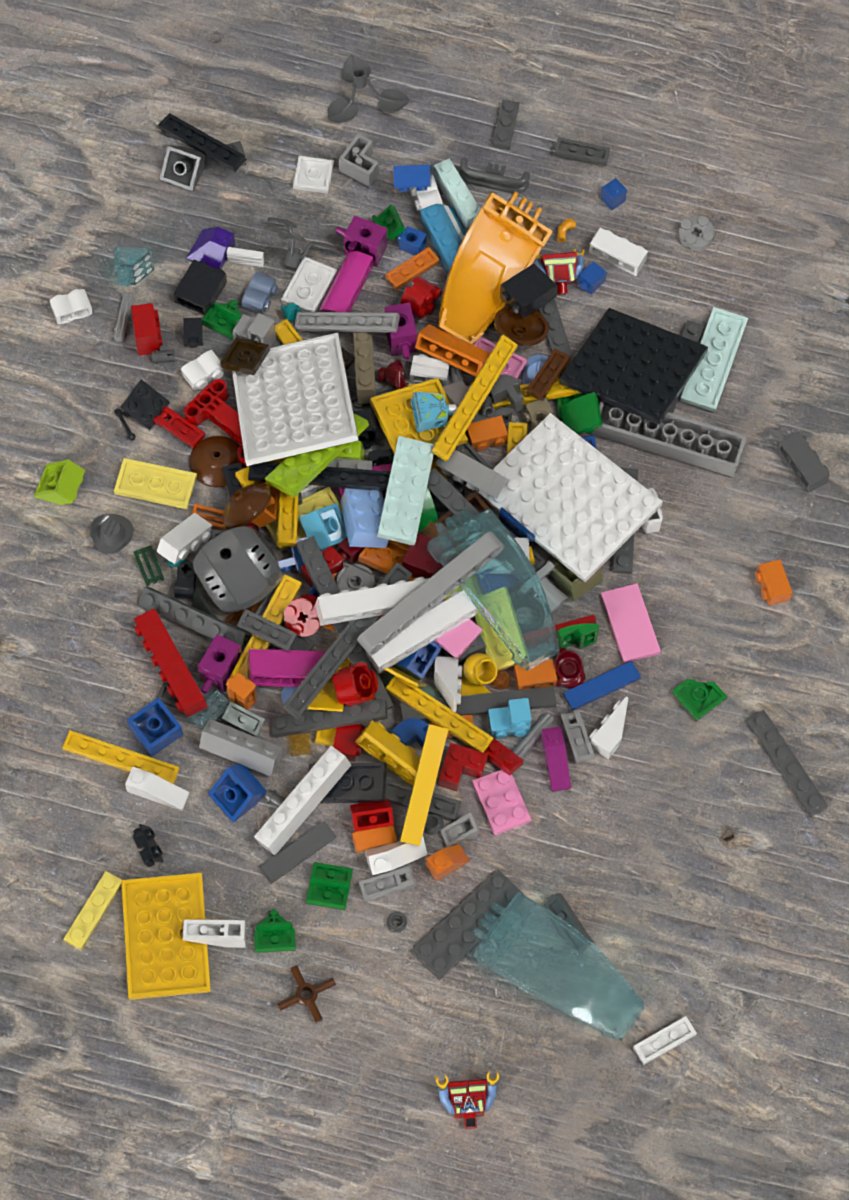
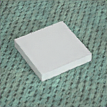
[293,156,334,194]

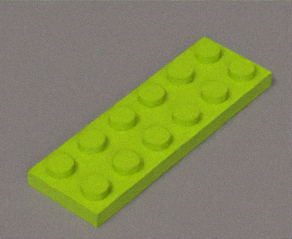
[265,413,369,498]

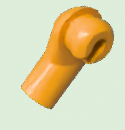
[557,218,576,242]

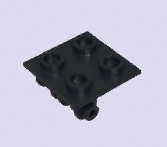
[120,379,170,431]

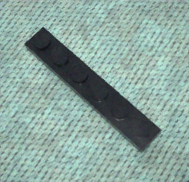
[158,113,247,172]

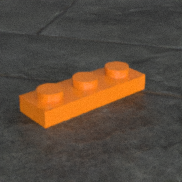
[385,247,440,290]

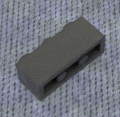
[778,431,830,493]

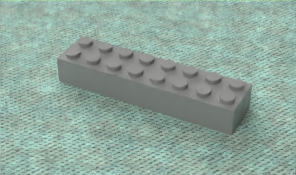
[591,401,747,477]

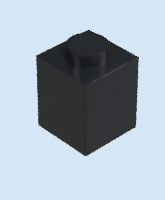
[183,318,203,348]

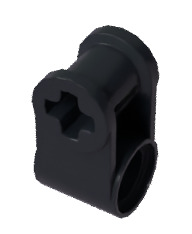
[174,561,196,599]

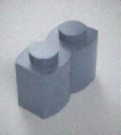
[242,272,278,315]

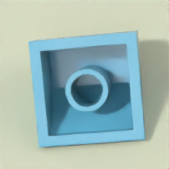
[299,503,347,550]

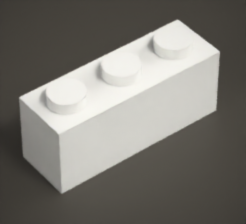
[589,228,648,276]
[157,513,212,564]

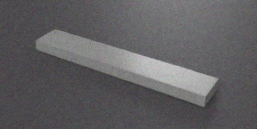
[294,312,400,333]

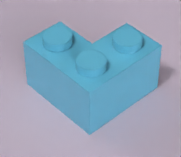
[488,698,532,739]

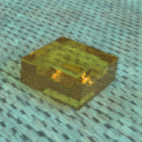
[290,734,311,756]

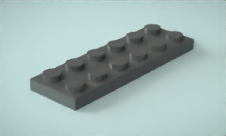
[412,869,526,980]

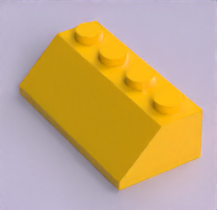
[355,720,420,787]

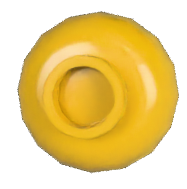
[463,653,498,686]

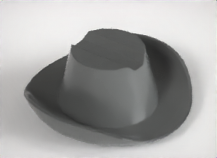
[90,514,134,553]

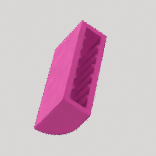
[318,251,373,312]
[247,649,326,687]

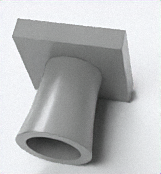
[516,561,568,615]

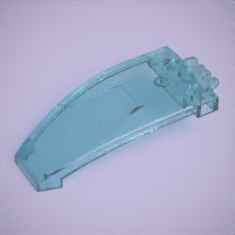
[427,509,560,671]
[473,891,644,1041]

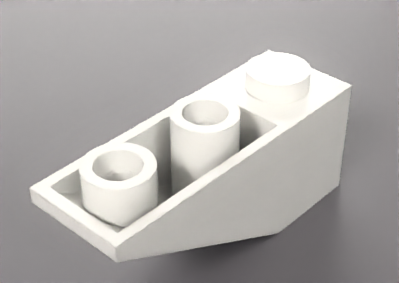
[434,656,462,712]
[589,696,628,760]

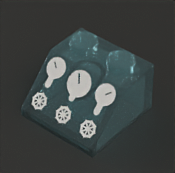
[114,247,155,286]

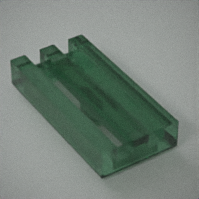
[133,545,164,586]

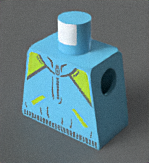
[411,392,457,432]

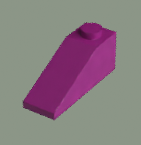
[540,726,571,792]

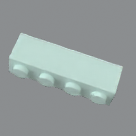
[433,158,480,232]

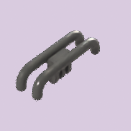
[460,158,530,194]

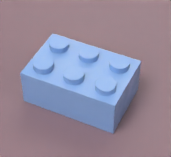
[340,488,389,548]

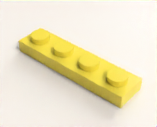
[63,871,122,951]

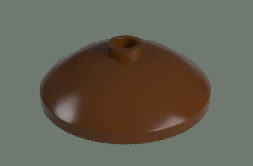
[494,306,549,346]
[190,436,245,488]
[222,483,272,528]

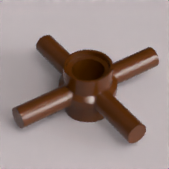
[277,965,336,1024]

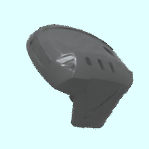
[193,525,283,614]

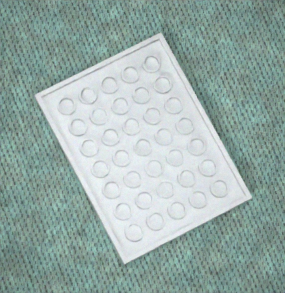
[232,333,358,466]
[475,413,663,582]

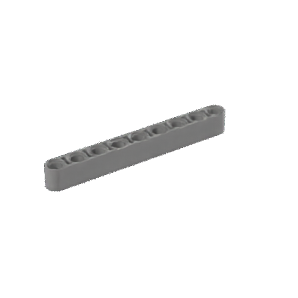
[357,531,504,655]

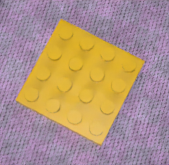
[369,378,468,454]

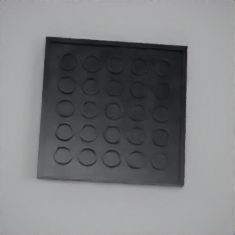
[559,308,708,424]

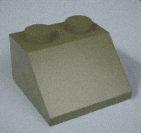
[550,560,603,601]

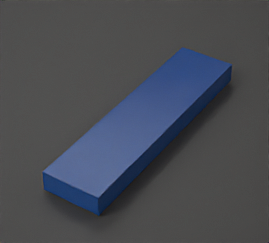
[563,661,641,710]

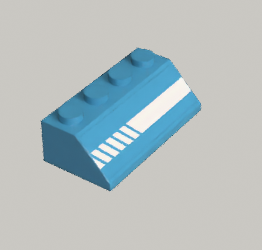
[420,203,466,275]

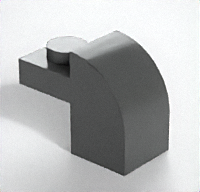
[488,374,524,412]

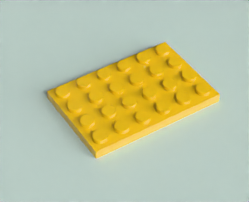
[121,873,211,1000]

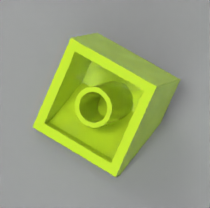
[34,459,85,505]

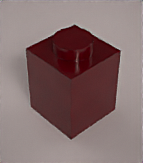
[338,537,365,565]

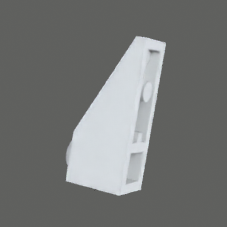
[125,767,190,811]
[365,835,427,875]
[183,920,246,948]

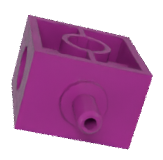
[335,215,388,267]
[384,302,417,360]
[198,634,242,694]

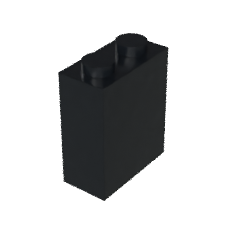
[173,259,227,315]
[500,263,557,319]

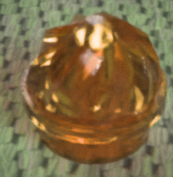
[491,670,511,689]

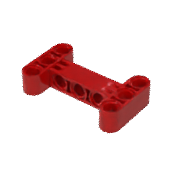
[184,379,250,468]

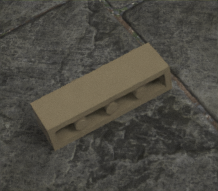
[353,332,376,404]

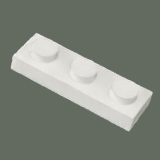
[633,1016,697,1065]

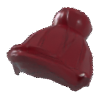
[377,360,409,390]
[553,647,585,688]

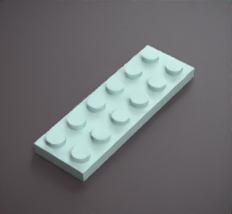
[680,307,748,412]
[377,436,434,545]

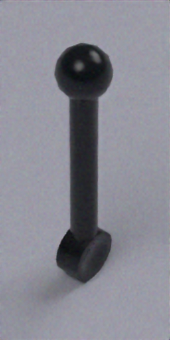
[114,409,136,440]

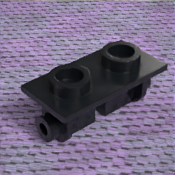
[133,824,164,867]

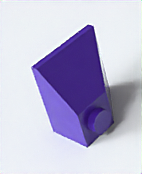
[186,227,235,269]

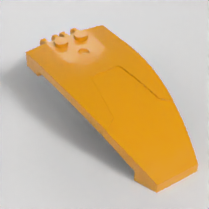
[438,191,553,344]

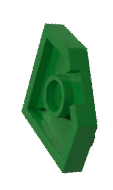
[672,679,727,721]

